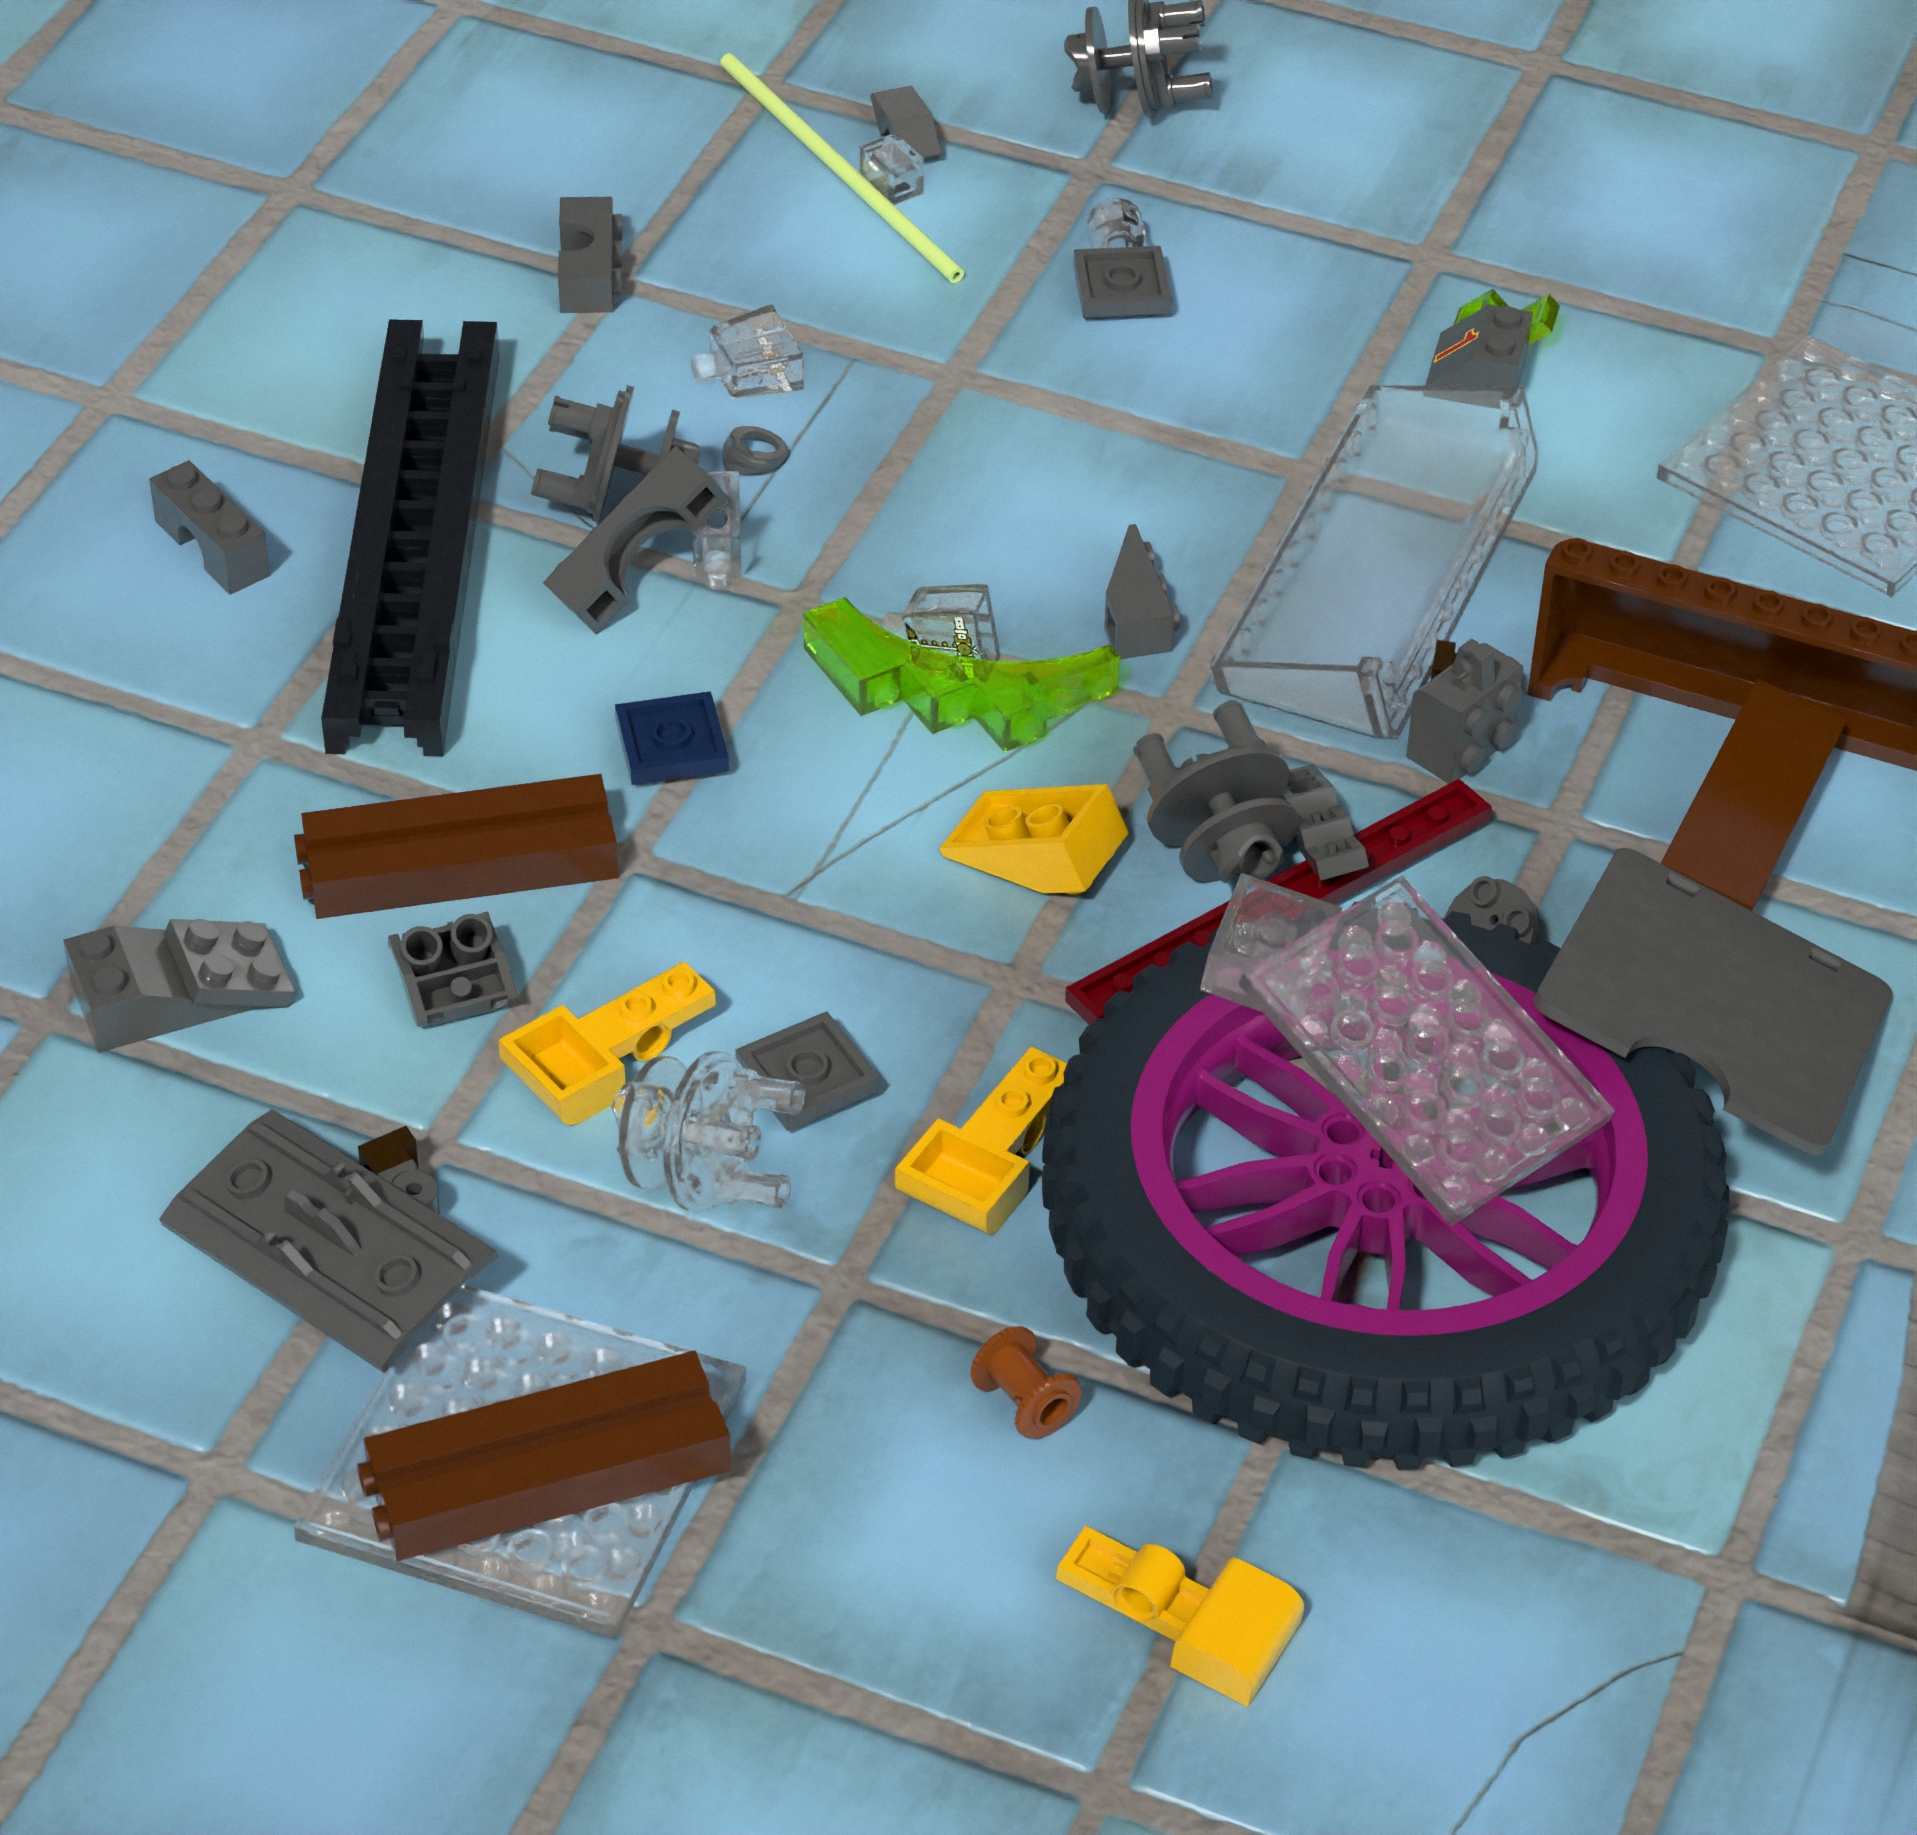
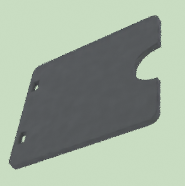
[1533,848,1892,1155]

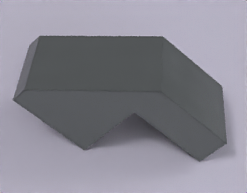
[870,85,942,167]

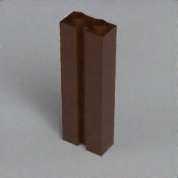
[1660,678,1847,911]
[294,774,619,919]
[357,1350,731,1562]

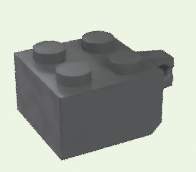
[1406,639,1523,784]

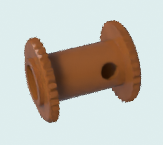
[970,1326,1082,1439]

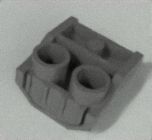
[388,911,519,1027]

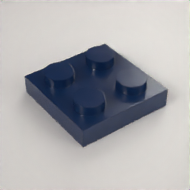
[615,691,729,785]

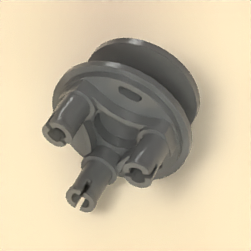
[1064,0,1213,118]
[531,385,700,523]
[1133,700,1300,883]

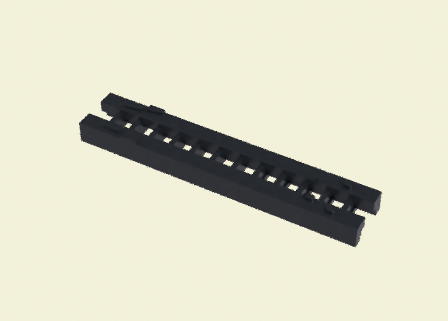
[321,319,500,757]

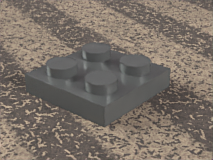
[1073,246,1172,318]
[164,919,295,1007]
[735,1011,879,1131]

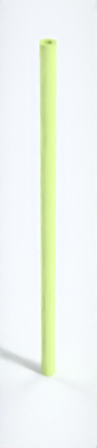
[720,53,964,283]

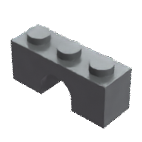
[558,197,622,313]
[149,460,270,595]

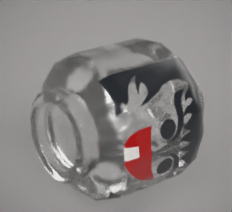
[1087,198,1146,249]

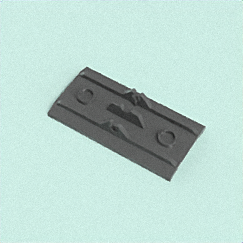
[159,1109,499,1374]

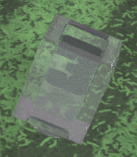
[860,133,924,205]

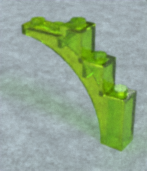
[803,597,1120,752]

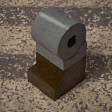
[358,1126,440,1215]

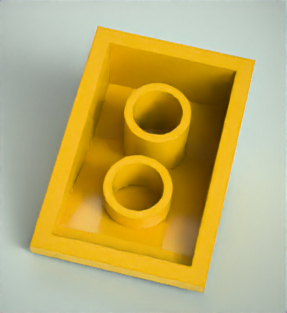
[939,784,1129,895]

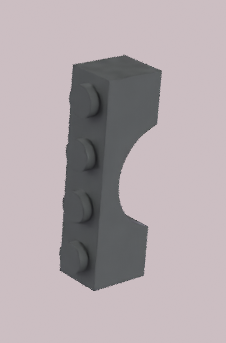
[543,446,729,635]

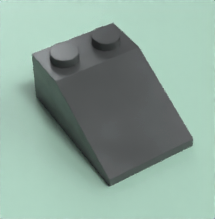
[63,926,250,1053]

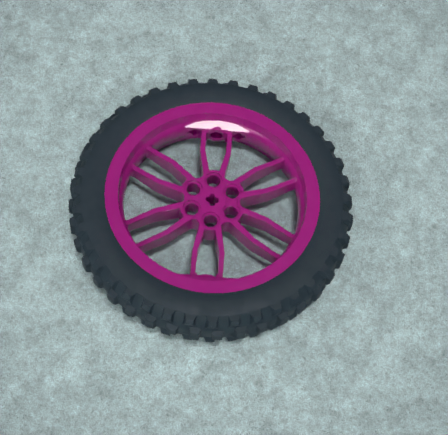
[1042,902,1730,1470]

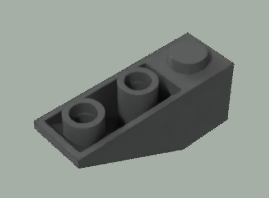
[1104,524,1180,660]

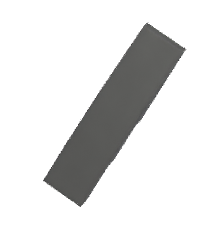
[1280,764,1369,881]

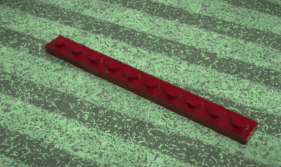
[1065,779,1492,1024]

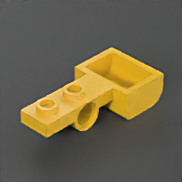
[498,961,716,1125]
[895,1046,1067,1235]
[1055,1525,1304,1707]

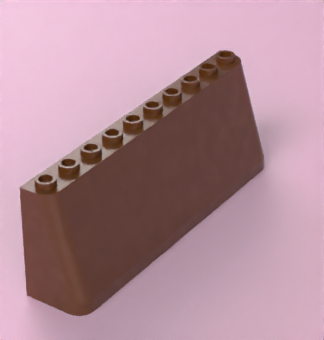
[1527,538,1917,771]

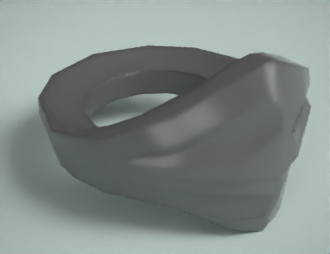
[722,426,787,474]

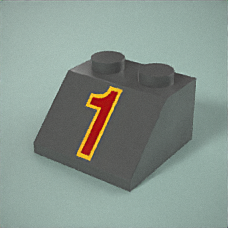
[1424,305,1533,409]

